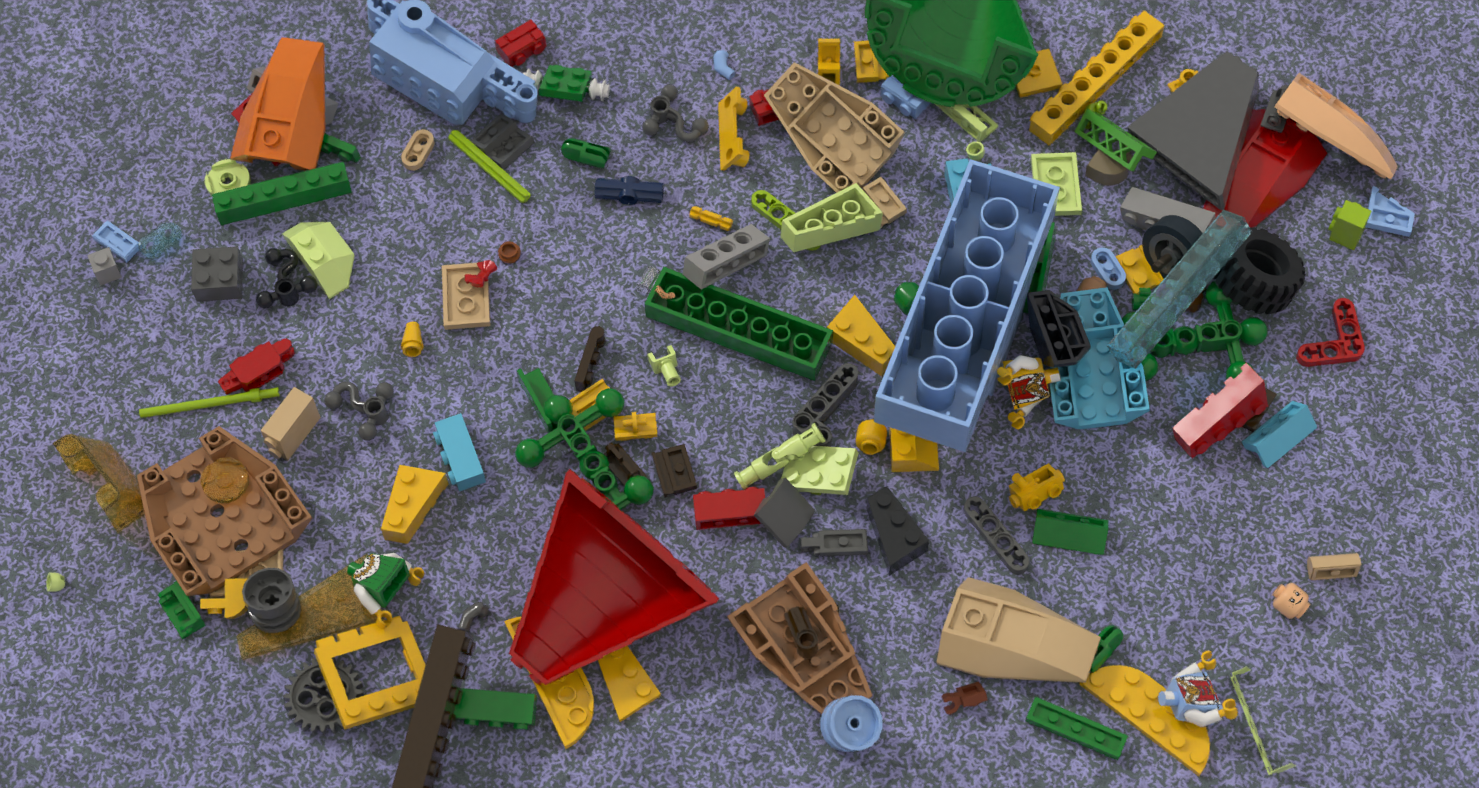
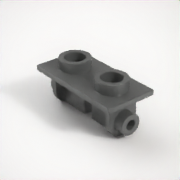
[1260,85,1289,133]

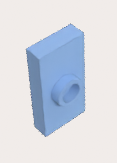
[92,220,142,263]

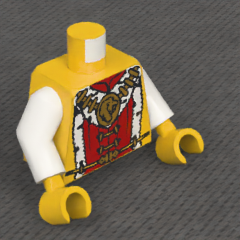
[997,355,1061,429]

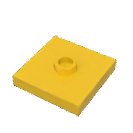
[1015,49,1062,98]

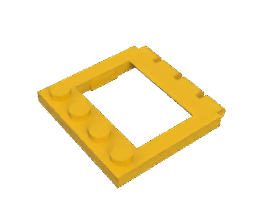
[314,616,426,730]

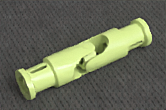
[734,423,826,490]

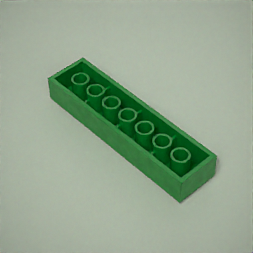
[644,266,833,381]

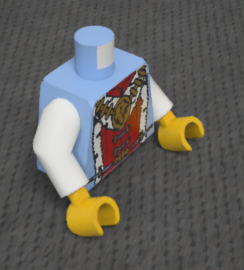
[1158,651,1238,727]

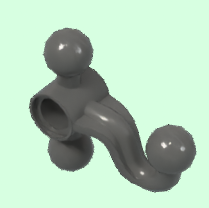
[642,84,709,142]
[324,382,394,441]

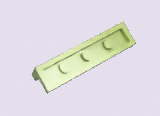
[935,104,999,142]

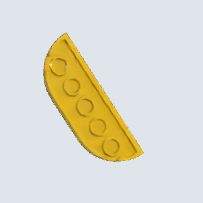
[504,617,594,750]
[1079,665,1210,777]

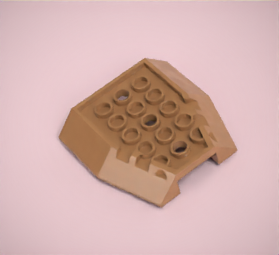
[137,426,312,596]

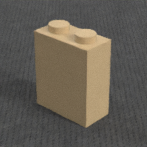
[260,387,321,461]

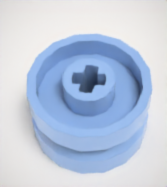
[820,695,882,752]

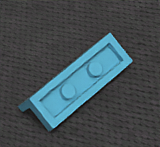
[1242,401,1317,468]

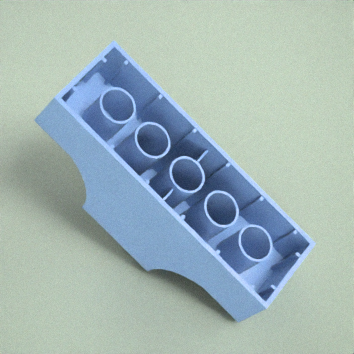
[874,159,1060,452]

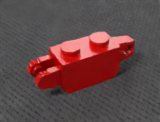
[218,338,295,395]

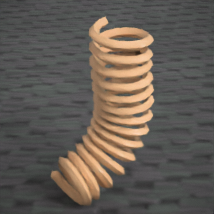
[655,286,675,299]

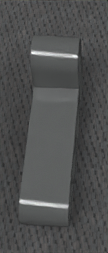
[793,363,858,447]

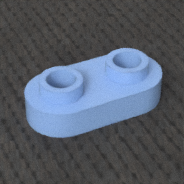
[1091,248,1126,290]

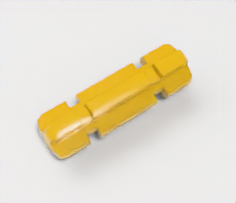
[689,206,733,231]

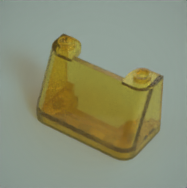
[53,434,145,533]

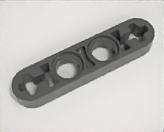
[964,496,1029,574]

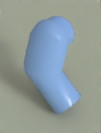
[713,50,736,81]

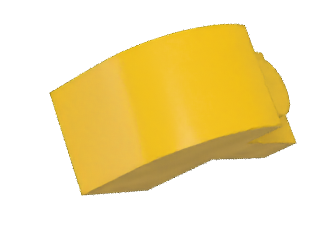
[818,39,840,86]
[200,578,248,619]

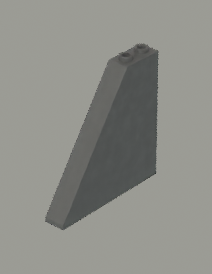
[1127,51,1259,210]

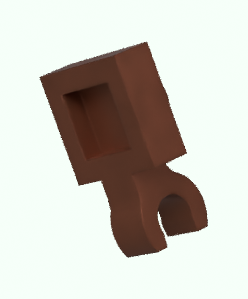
[941,681,988,714]

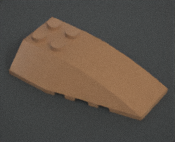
[727,562,872,715]

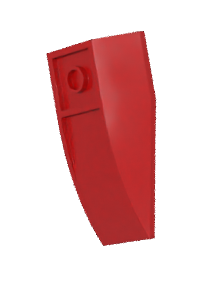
[1203,109,1327,235]

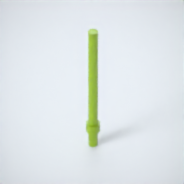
[139,387,280,418]

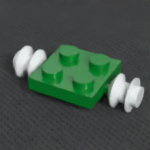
[523,65,610,102]

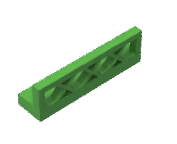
[1074,108,1157,172]

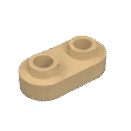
[401,129,435,171]

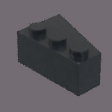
[867,486,929,576]

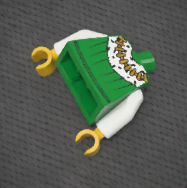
[347,553,425,629]

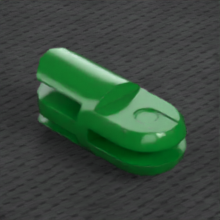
[561,138,611,169]
[1090,625,1123,673]

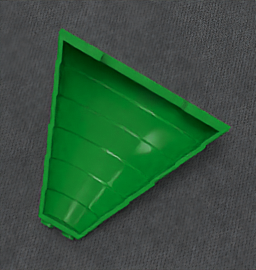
[865,0,1038,107]

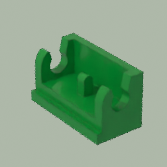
[158,581,206,640]

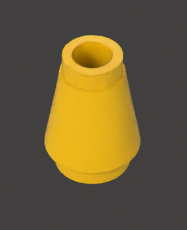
[401,322,424,357]

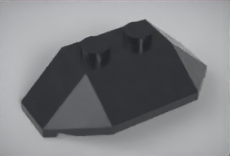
[1027,290,1091,368]

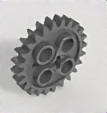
[283,657,365,736]

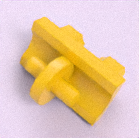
[613,412,658,441]

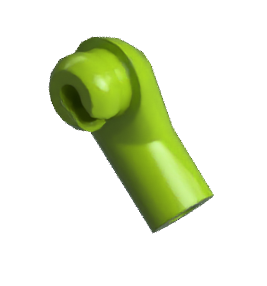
[1082,101,1108,129]

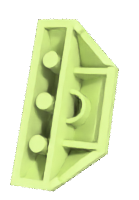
[282,222,355,299]

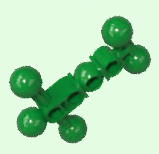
[1121,280,1268,382]
[515,388,654,510]

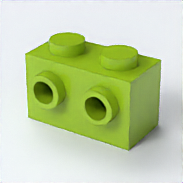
[1328,200,1372,250]

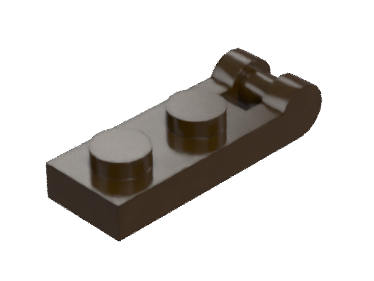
[574,326,606,392]

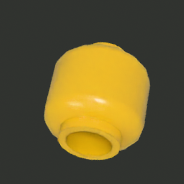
[855,419,887,455]

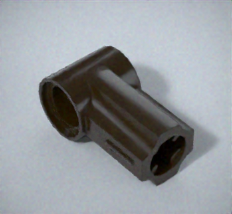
[784,606,818,659]

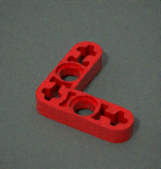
[1296,298,1365,367]

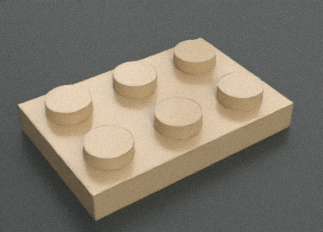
[442,263,490,330]

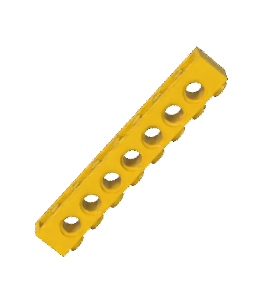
[1029,11,1164,146]

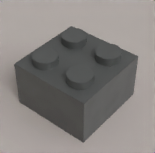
[191,246,243,302]

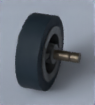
[1142,215,1212,285]

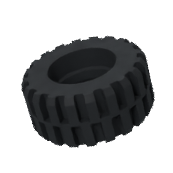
[1212,227,1305,315]

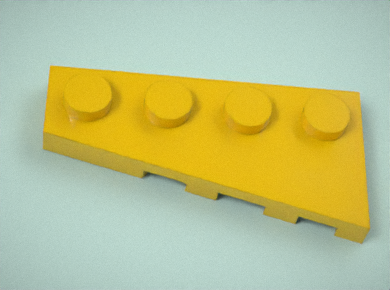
[598,646,661,722]

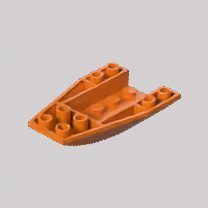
[230,37,325,171]

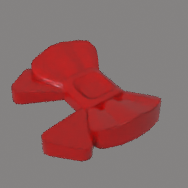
[464,260,498,288]

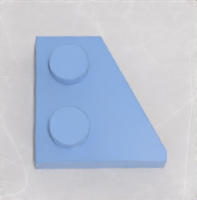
[1366,186,1415,237]

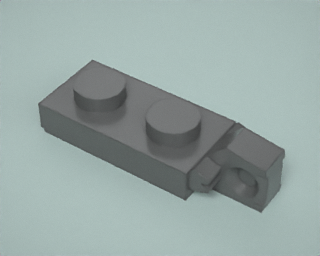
[800,529,868,556]

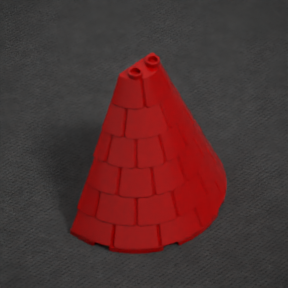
[509,469,719,685]

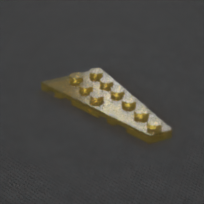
[236,553,385,660]

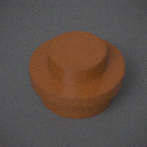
[498,241,521,264]

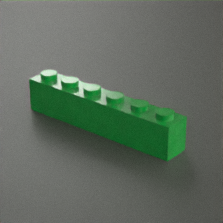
[212,161,352,226]

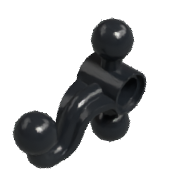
[256,248,318,309]

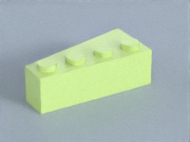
[780,183,883,252]

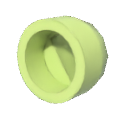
[966,141,985,161]
[46,572,65,592]

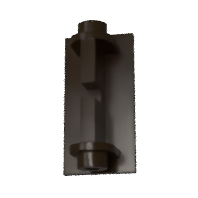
[604,442,647,486]

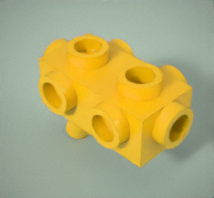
[1008,463,1065,511]

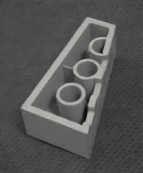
[1120,187,1219,252]

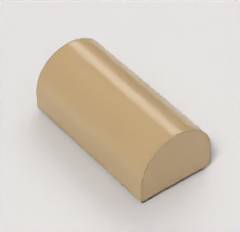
[1307,553,1361,580]

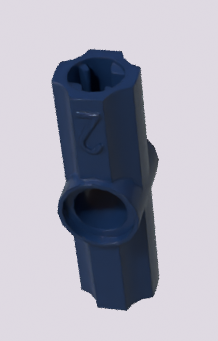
[594,176,664,205]

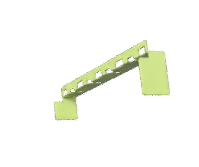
[1230,667,1296,775]

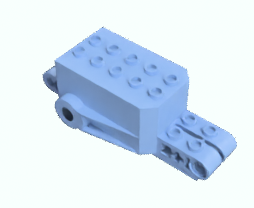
[367,0,537,125]

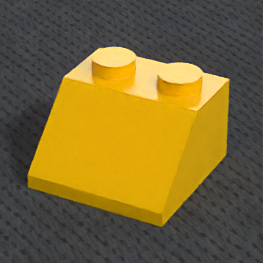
[889,427,939,472]

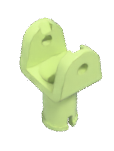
[647,345,681,387]

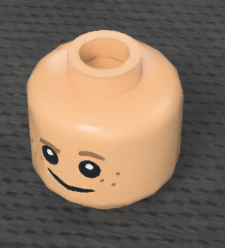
[1272,583,1310,619]

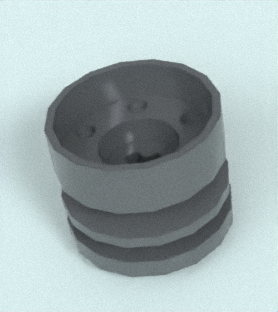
[242,568,302,633]

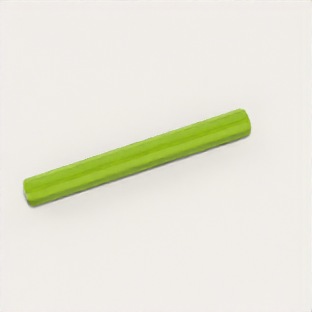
[448,130,531,203]

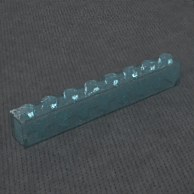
[1107,210,1252,369]

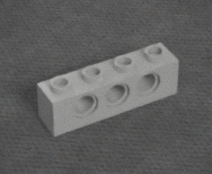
[682,224,770,289]

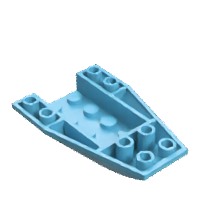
[1050,287,1150,429]

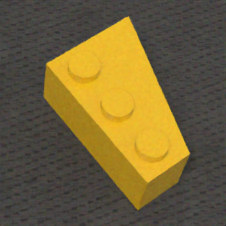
[827,295,895,376]
[381,465,449,544]

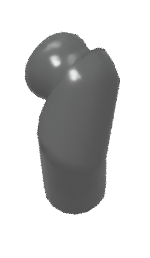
[458,602,489,633]

